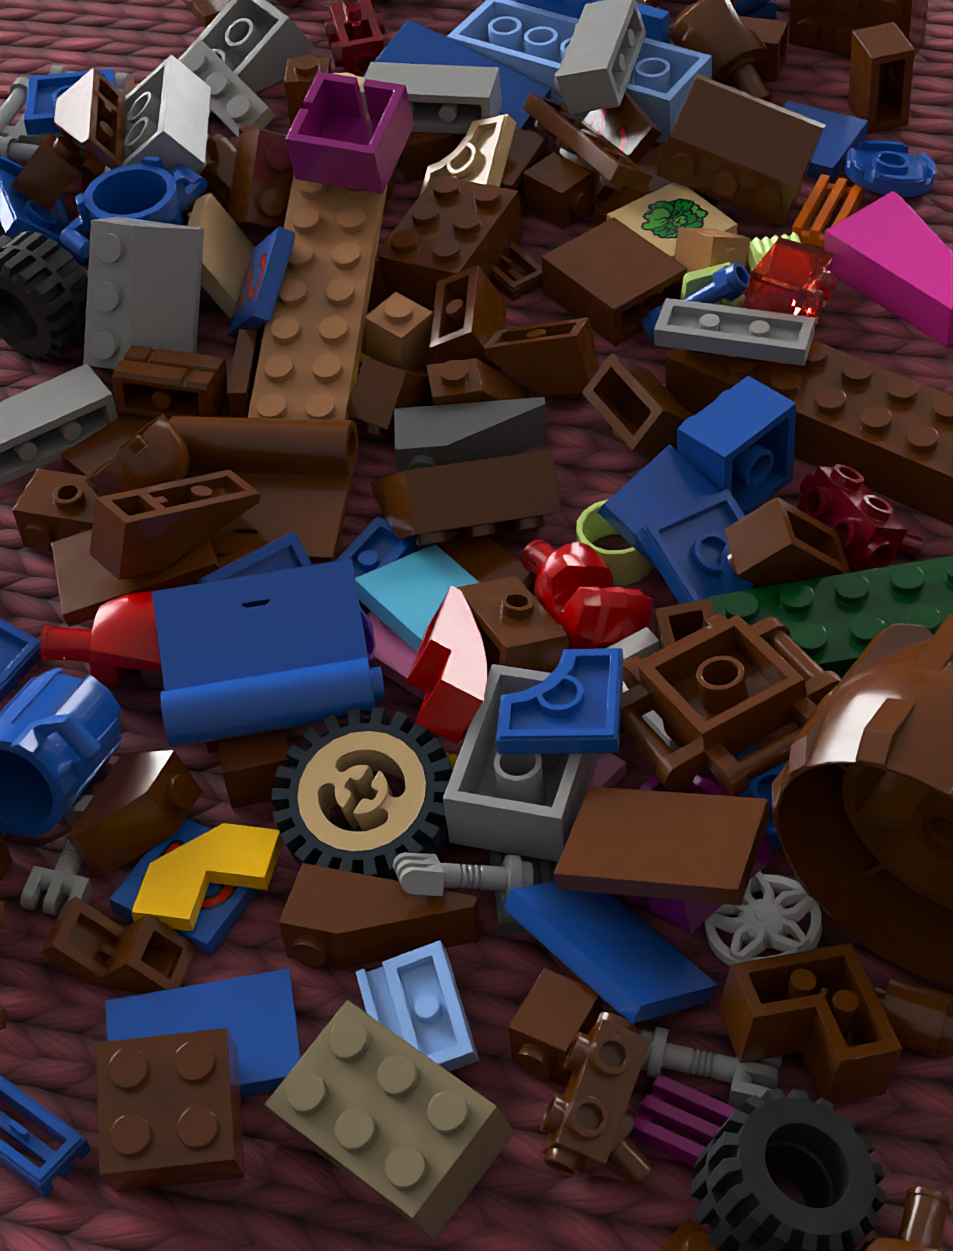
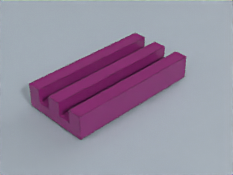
[629,1074,737,1166]

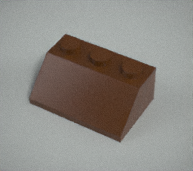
[657,74,825,226]
[371,450,562,546]

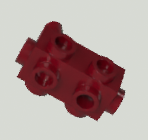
[325,0,390,76]
[797,464,922,573]

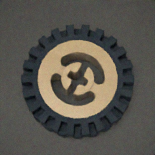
[271,707,453,881]

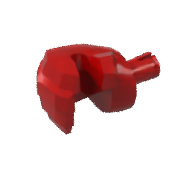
[521,539,653,649]
[40,591,162,687]

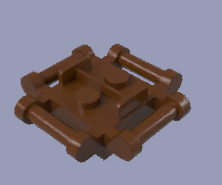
[620,613,842,796]

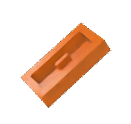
[792,174,864,248]

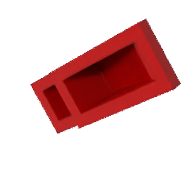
[406,586,487,744]

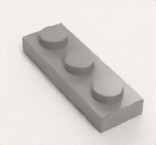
[179,39,276,138]
[654,298,815,366]

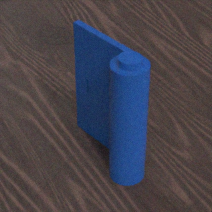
[152,558,386,748]

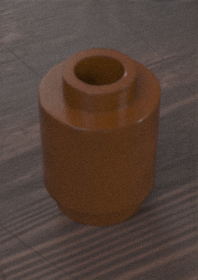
[874,977,953,1057]

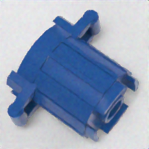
[60,155,207,259]
[0,668,123,837]

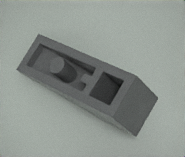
[394,397,548,473]

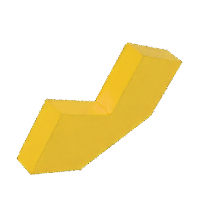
[131,823,283,932]

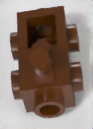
[540,1012,655,1184]

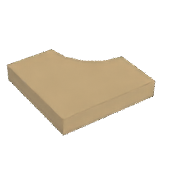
[419,114,516,197]

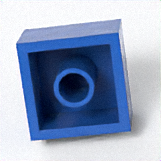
[677,376,796,516]

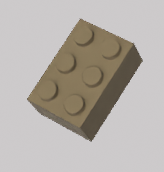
[264,1000,515,1241]

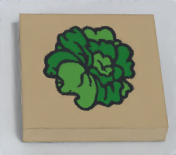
[607,182,737,259]

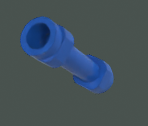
[643,262,752,341]

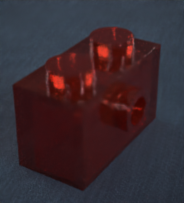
[743,237,838,321]

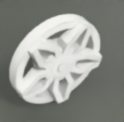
[705,871,822,966]

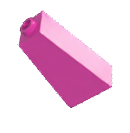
[823,191,953,348]

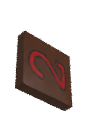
[559,90,662,202]

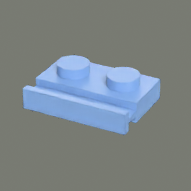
[356,940,479,1072]

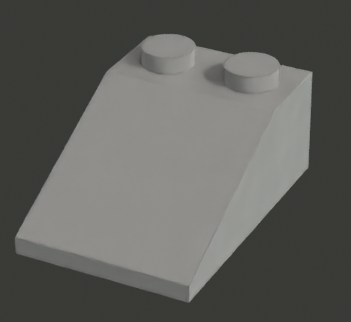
[178,0,314,115]

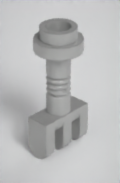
[20,795,93,916]
[393,852,533,903]
[641,1027,783,1107]

